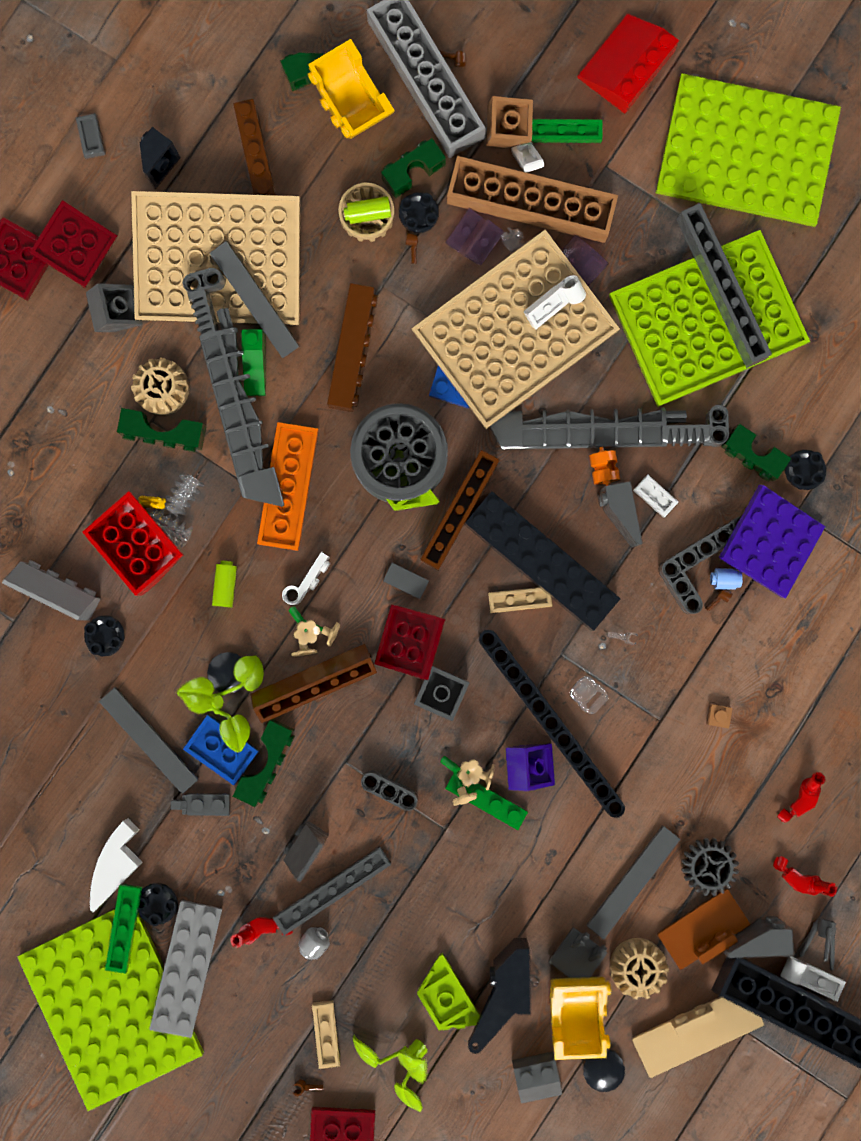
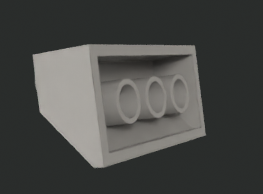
[2,560,101,621]

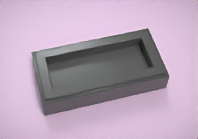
[76,113,106,159]
[383,563,429,599]

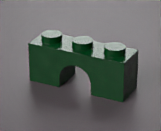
[381,138,446,199]
[721,424,792,481]

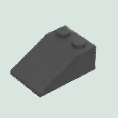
[598,482,642,548]
[283,821,329,882]
[723,916,793,958]

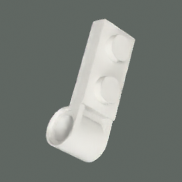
[523,275,586,329]
[282,552,330,605]
[780,956,846,1001]

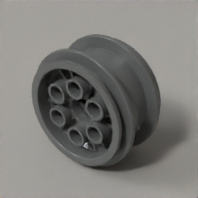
[350,403,448,502]

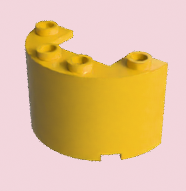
[308,39,395,139]
[550,977,611,1060]

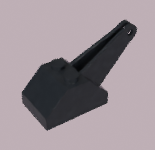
[468,938,531,1054]

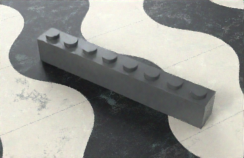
[677,203,772,368]

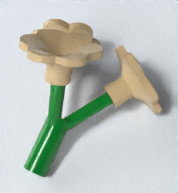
[289,606,340,657]
[440,756,495,806]

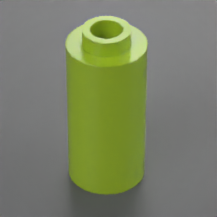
[343,196,391,224]
[212,561,237,608]

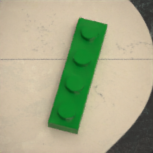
[531,119,603,143]
[445,773,528,830]
[105,883,142,974]

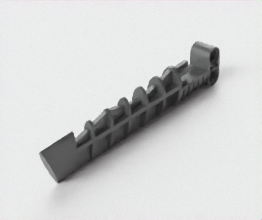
[183,268,284,507]
[490,405,729,449]

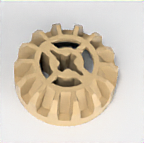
[338,183,395,242]
[131,358,190,415]
[609,938,669,999]

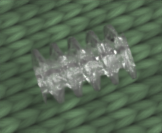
[164,474,205,518]
[150,509,193,548]

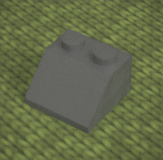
[86,284,143,332]
[512,1051,562,1104]

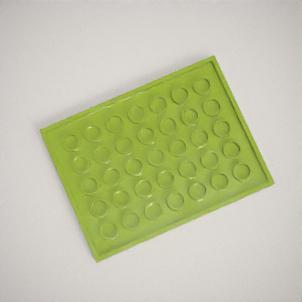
[656,73,841,227]
[609,230,810,407]
[17,909,204,1111]

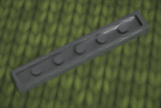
[210,241,300,358]
[99,687,199,794]
[586,825,680,939]
[273,846,391,936]

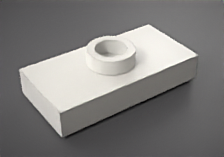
[512,142,544,173]
[633,475,678,518]

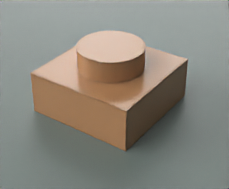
[707,704,732,728]

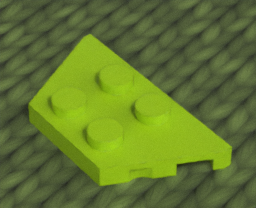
[372,444,439,511]
[417,952,480,1030]

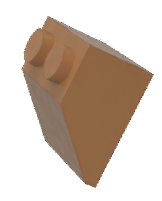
[486,96,533,148]

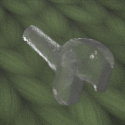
[607,632,638,645]

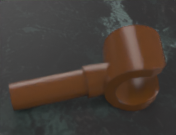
[439,51,466,67]
[406,233,418,264]
[705,589,733,612]
[293,1079,323,1096]

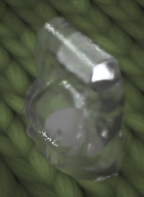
[570,676,608,714]

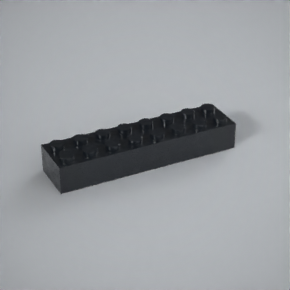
[464,491,621,631]
[711,956,861,1069]

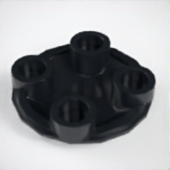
[399,193,439,233]
[785,450,827,490]
[84,615,125,657]
[207,652,244,693]
[138,883,178,926]
[583,1049,625,1092]

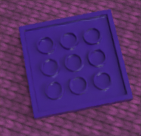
[719,485,825,599]

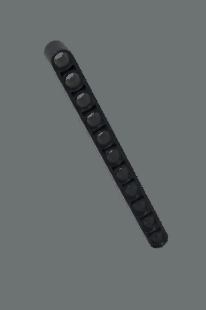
[478,630,625,818]

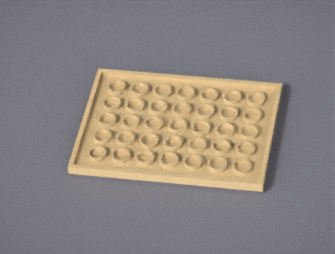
[131,191,300,325]
[412,230,620,429]

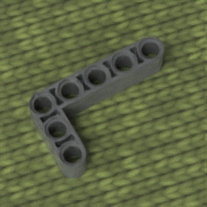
[658,516,741,614]

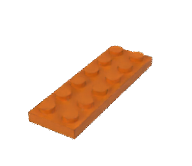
[257,422,319,551]

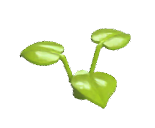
[176,656,264,752]
[352,1034,428,1112]

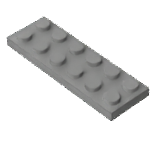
[149,900,222,1038]

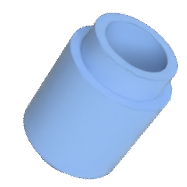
[710,568,743,590]

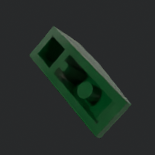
[280,53,324,92]

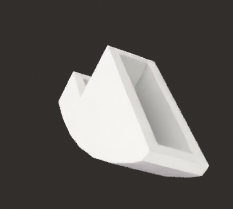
[90,818,143,912]

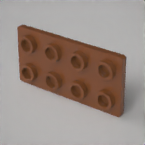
[657,889,750,970]

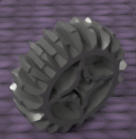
[681,838,739,896]

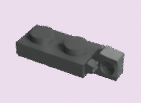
[171,793,231,816]

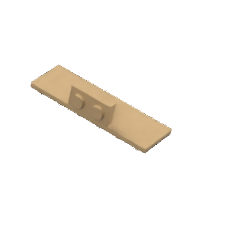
[632,997,764,1078]

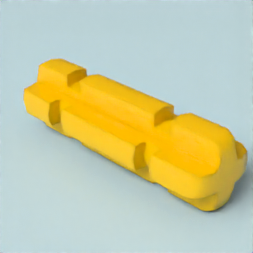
[138,496,166,509]

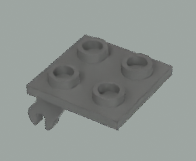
[549,927,607,978]

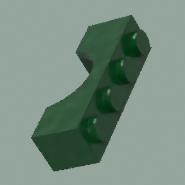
[117,408,207,452]
[232,719,295,807]

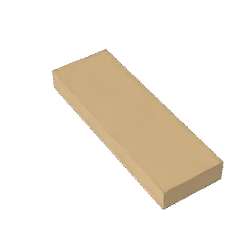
[488,587,552,613]
[312,1000,341,1069]

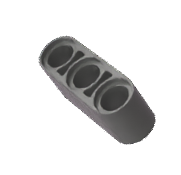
[361,770,418,811]

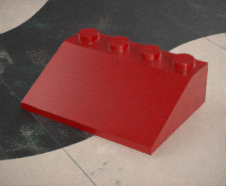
[577,14,679,114]
[82,491,183,596]

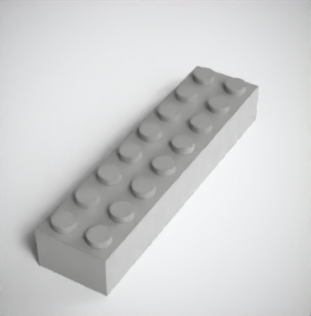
[367,0,486,158]

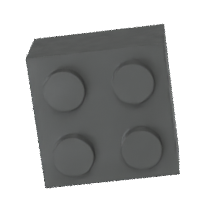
[414,666,469,722]

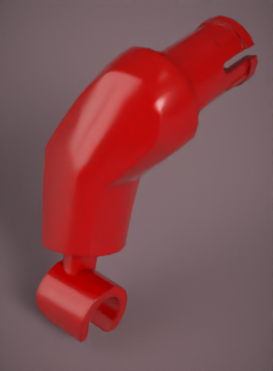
[777,772,826,823]
[773,856,837,897]
[230,917,293,948]

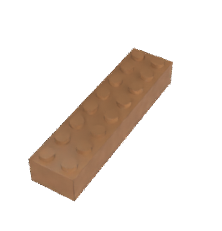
[447,156,618,243]

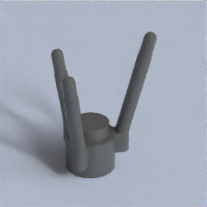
[799,918,836,971]

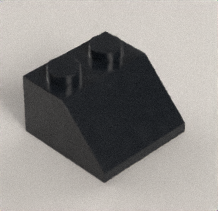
[140,127,181,189]

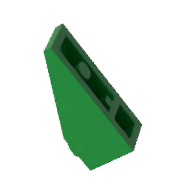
[242,329,266,396]

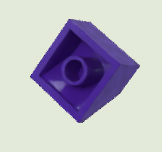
[506,743,555,791]

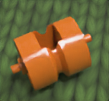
[589,447,621,486]

